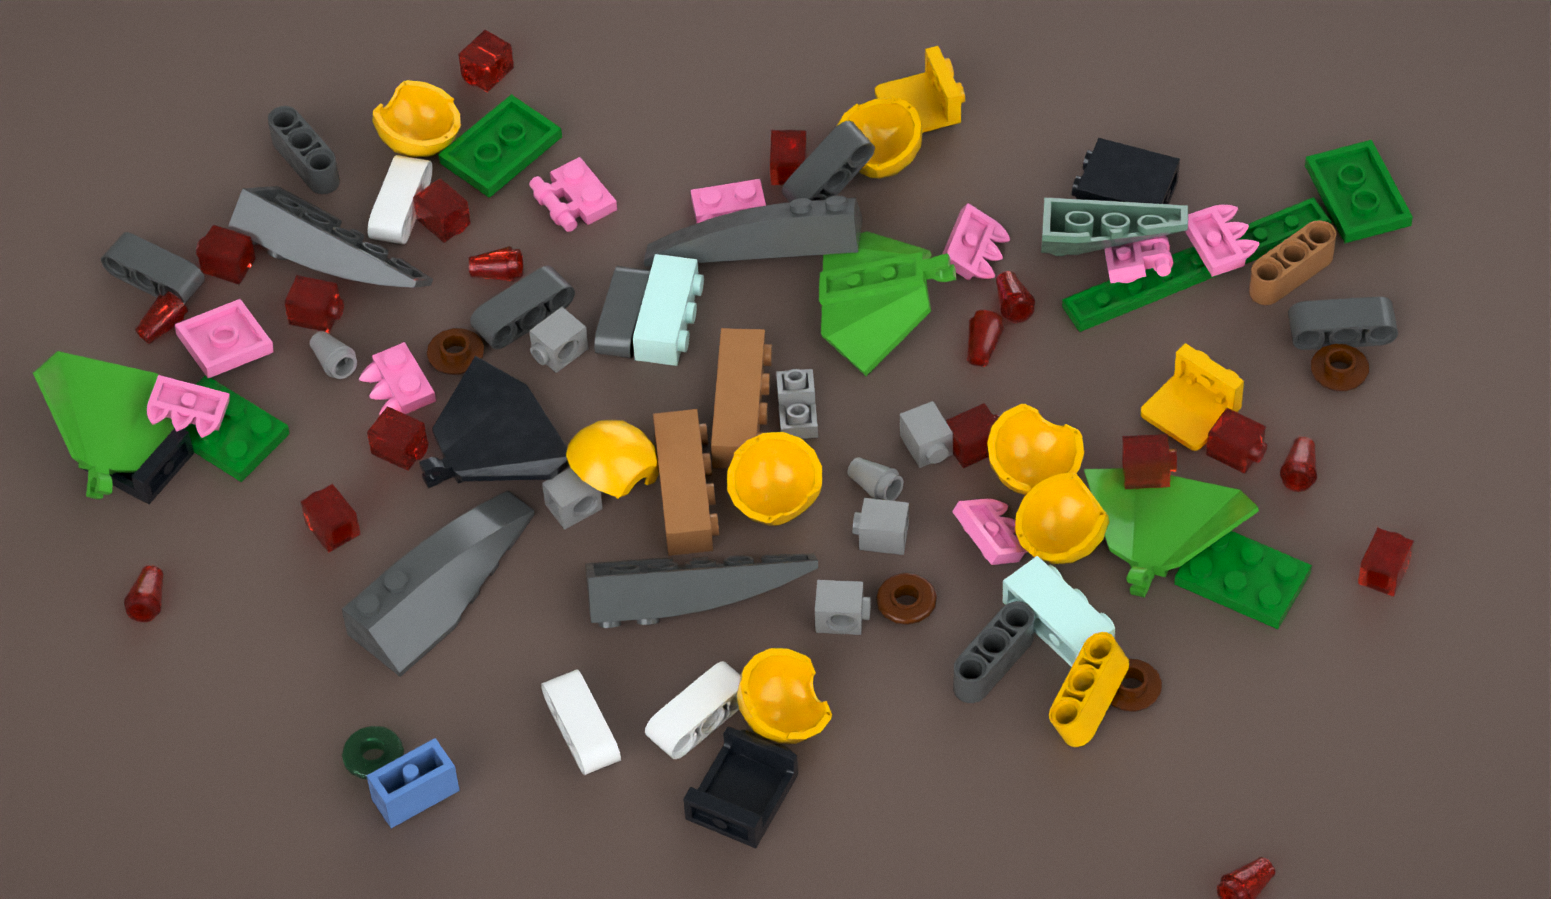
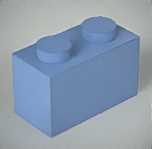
[366,738,460,828]

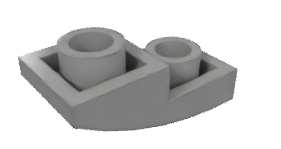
[776,369,818,439]

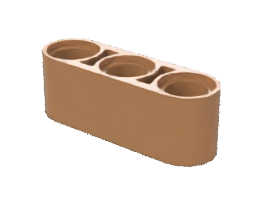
[1249,220,1336,305]

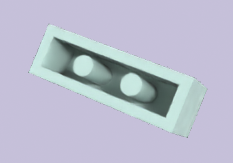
[633,254,704,366]
[1002,556,1115,667]

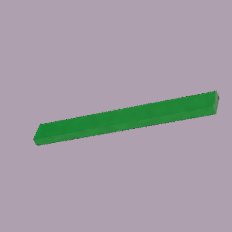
[1062,197,1332,332]

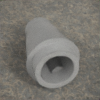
[310,331,357,379]
[847,457,904,501]

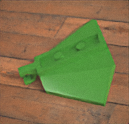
[819,231,956,376]
[33,351,174,500]
[1084,468,1259,598]

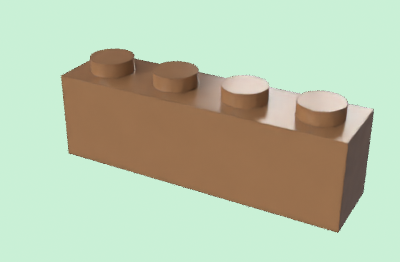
[711,328,772,468]
[653,409,719,556]

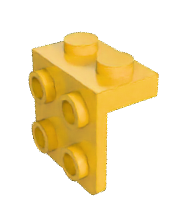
[875,46,965,133]
[1140,343,1244,451]

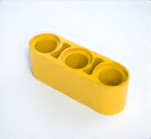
[1049,632,1129,747]

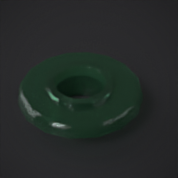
[342,726,404,779]

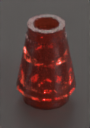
[469,246,524,282]
[996,271,1035,323]
[135,291,188,344]
[967,310,1004,367]
[1280,437,1317,492]
[124,566,164,622]
[1217,857,1275,899]

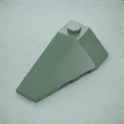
[1041,198,1188,256]

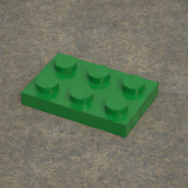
[438,94,562,198]
[1305,139,1413,243]
[184,375,290,482]
[1174,531,1312,629]

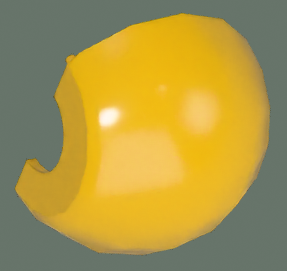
[372,80,461,158]
[837,96,923,179]
[987,404,1084,495]
[566,420,659,499]
[727,432,822,526]
[1015,472,1109,564]
[737,648,832,744]

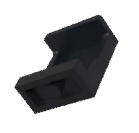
[1072,138,1180,204]
[78,428,194,504]
[683,726,798,848]

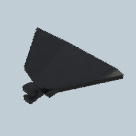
[419,356,570,488]

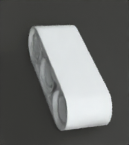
[368,155,433,245]
[645,661,740,760]
[541,669,621,775]

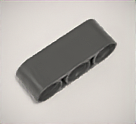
[268,106,340,194]
[782,121,875,202]
[101,232,205,307]
[470,265,575,349]
[594,266,651,359]
[1288,297,1398,350]
[953,601,1034,703]

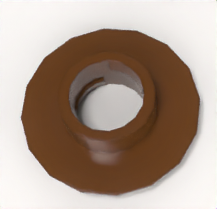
[427,328,484,375]
[1311,344,1369,391]
[876,573,937,625]
[1111,659,1162,712]

